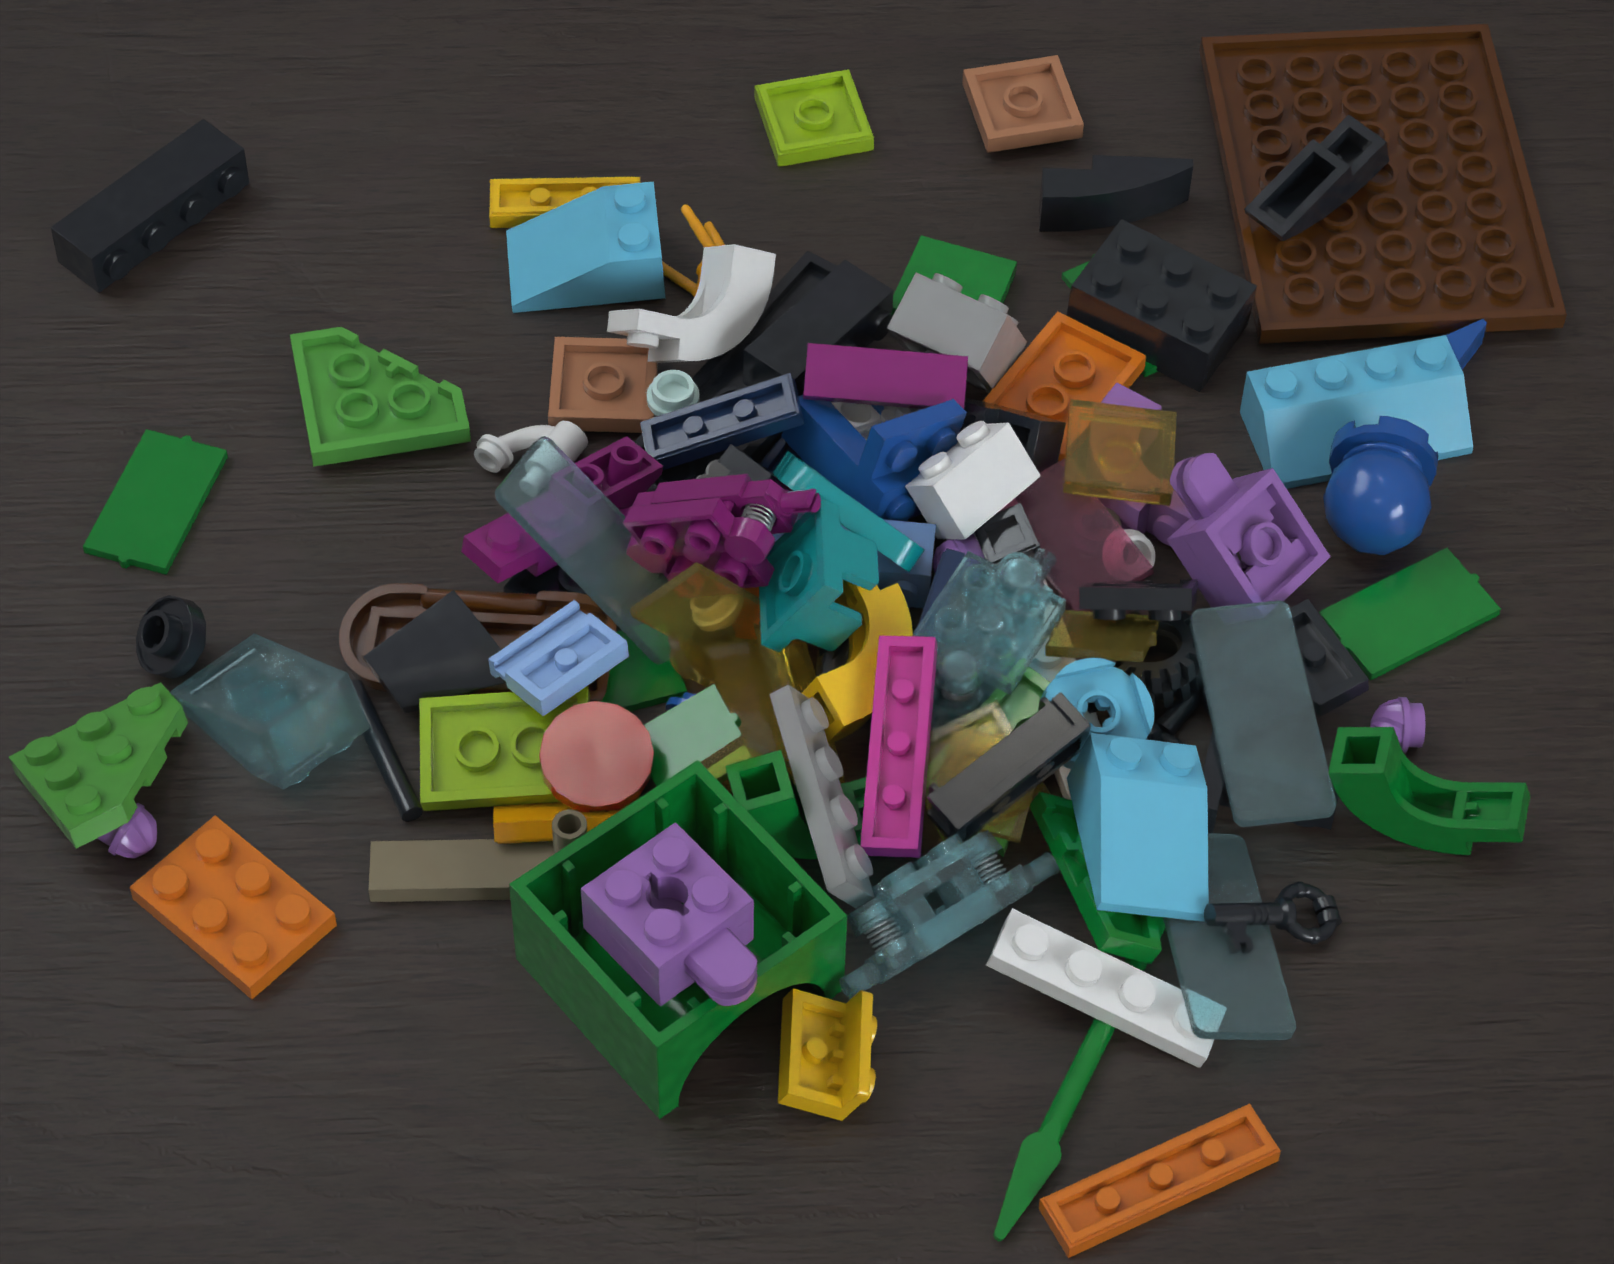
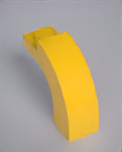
[802,580,913,744]

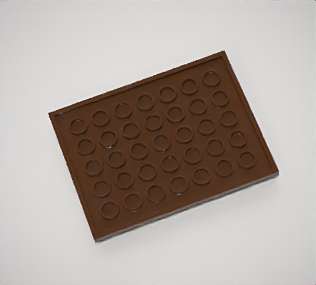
[1199,24,1567,344]

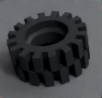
[1104,610,1208,709]

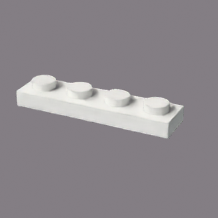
[986,908,1225,1068]

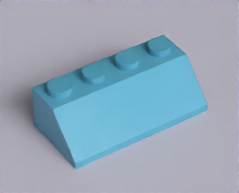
[1240,335,1473,489]

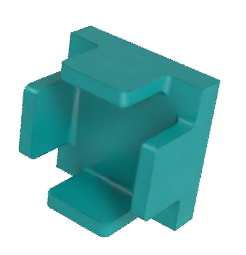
[759,498,879,652]

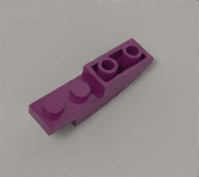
[461,436,663,583]

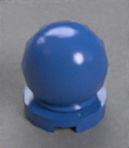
[1323,416,1439,555]

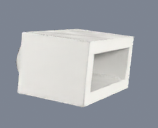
[905,421,1041,539]

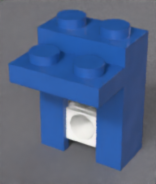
[782,395,967,521]

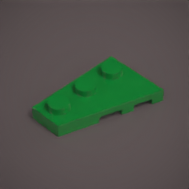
[1029,791,1162,964]

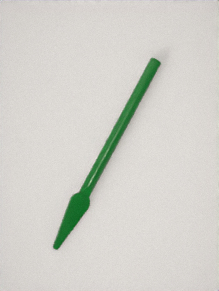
[993,917,1170,1241]

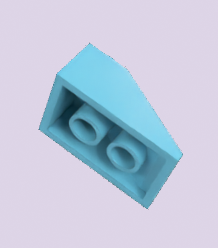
[506,181,665,313]
[1066,733,1209,922]

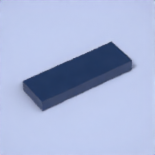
[640,373,805,470]

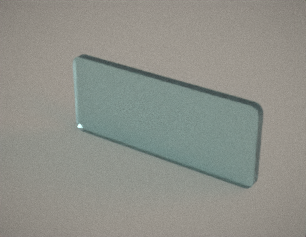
[495,436,697,665]
[1190,600,1336,827]
[1163,833,1296,1040]

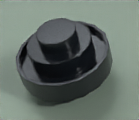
[136,595,206,679]

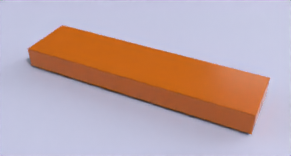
[1039,1103,1281,1258]

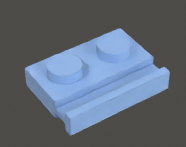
[488,600,629,716]

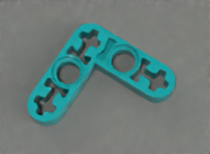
[773,451,925,572]

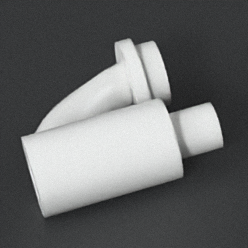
[474,421,588,499]

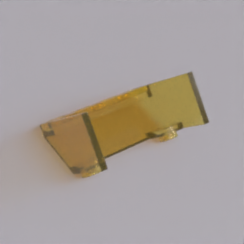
[630,562,845,796]

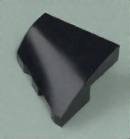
[363,590,508,714]

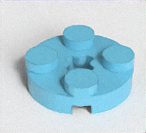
[1041,658,1154,769]

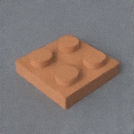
[962,55,1084,153]
[548,337,658,433]

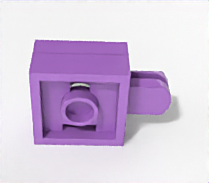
[1167,453,1331,628]
[581,822,757,1007]

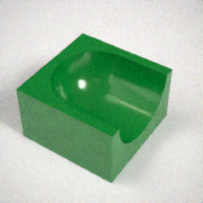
[509,760,847,1119]

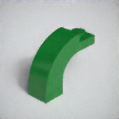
[1328,727,1530,855]
[725,750,866,859]

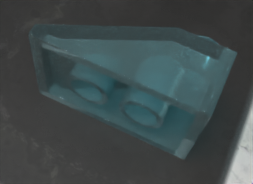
[170,633,371,790]

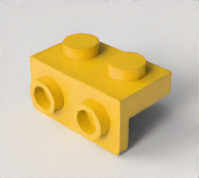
[778,988,877,1121]

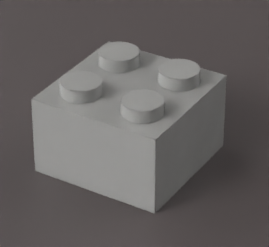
[887,272,1027,393]

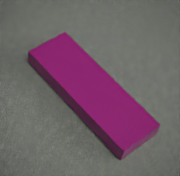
[803,343,968,409]

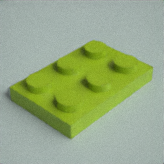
[419,687,590,811]

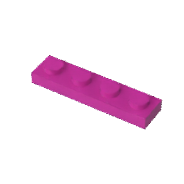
[860,635,938,858]

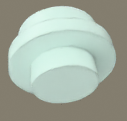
[647,370,700,416]

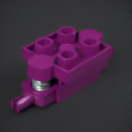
[612,474,821,594]

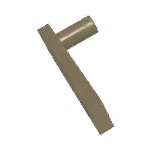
[368,809,587,902]

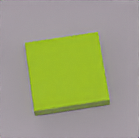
[754,69,874,167]

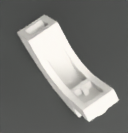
[607,244,776,363]

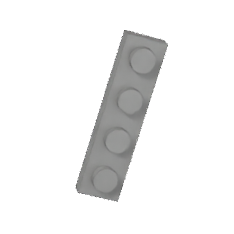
[769,684,875,909]

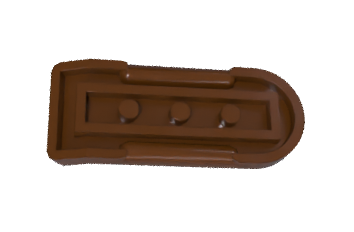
[339,583,619,702]

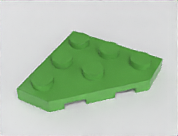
[290,327,471,467]
[9,682,188,849]

